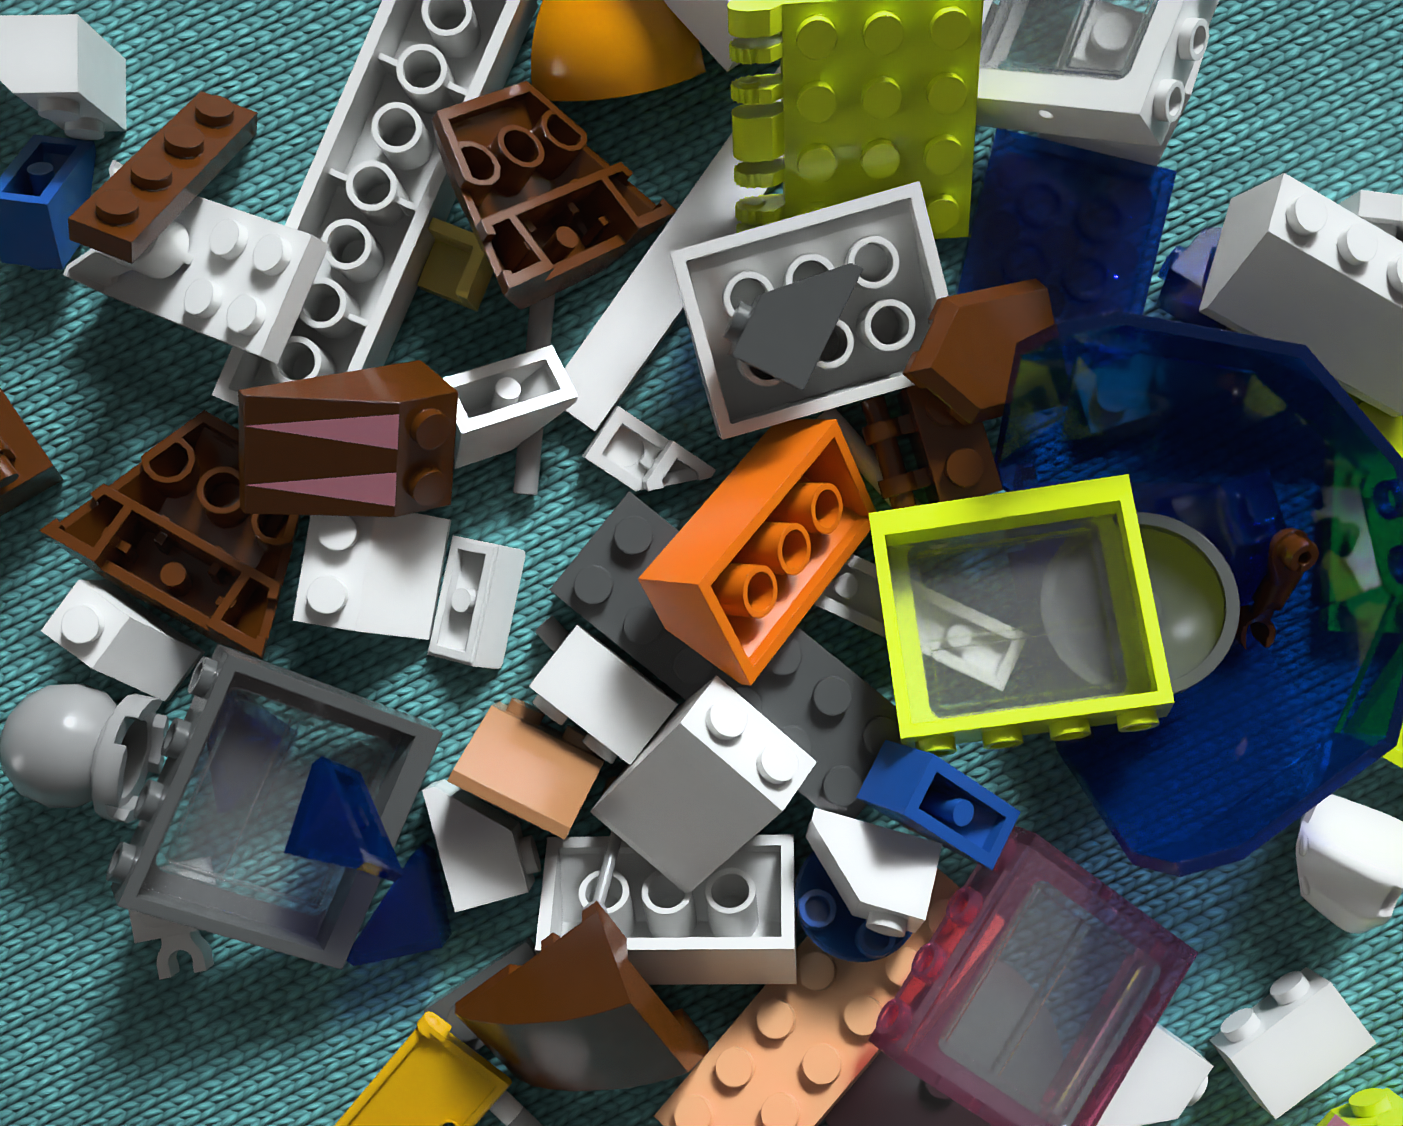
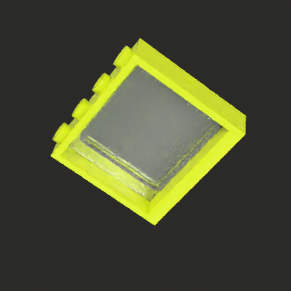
[868,474,1175,757]

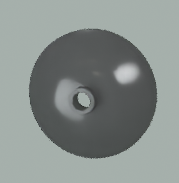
[1040,512,1240,697]

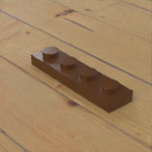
[68,91,258,264]

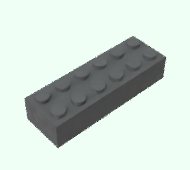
[549,491,902,819]

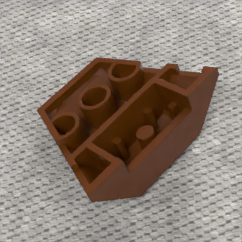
[432,81,677,310]
[39,410,301,659]
[455,901,709,1091]

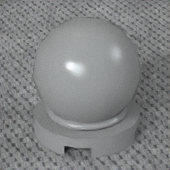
[0,684,169,823]

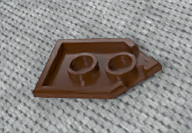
[902,279,1067,426]

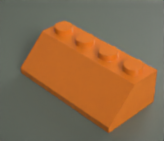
[638,419,877,686]

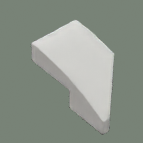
[582,406,716,491]

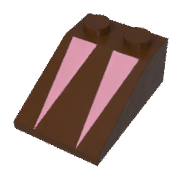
[238,360,458,517]

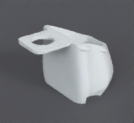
[1296,745,1403,934]

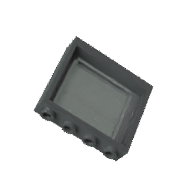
[106,644,443,970]

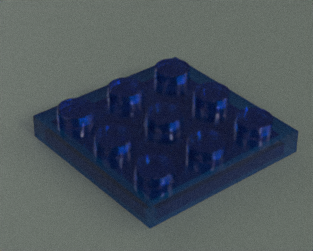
[954,128,1177,354]

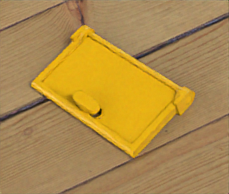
[334,1011,512,1126]

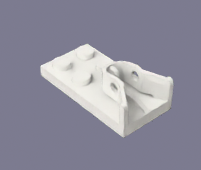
[63,160,329,364]

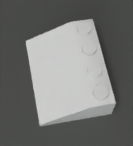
[670,181,949,440]

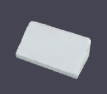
[427,535,526,669]

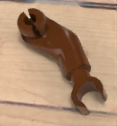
[1234,528,1319,649]

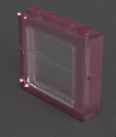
[868,825,1198,1126]

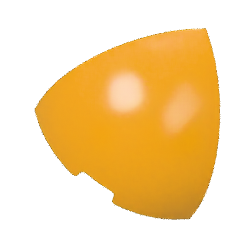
[531,0,706,101]

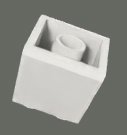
[590,676,816,894]

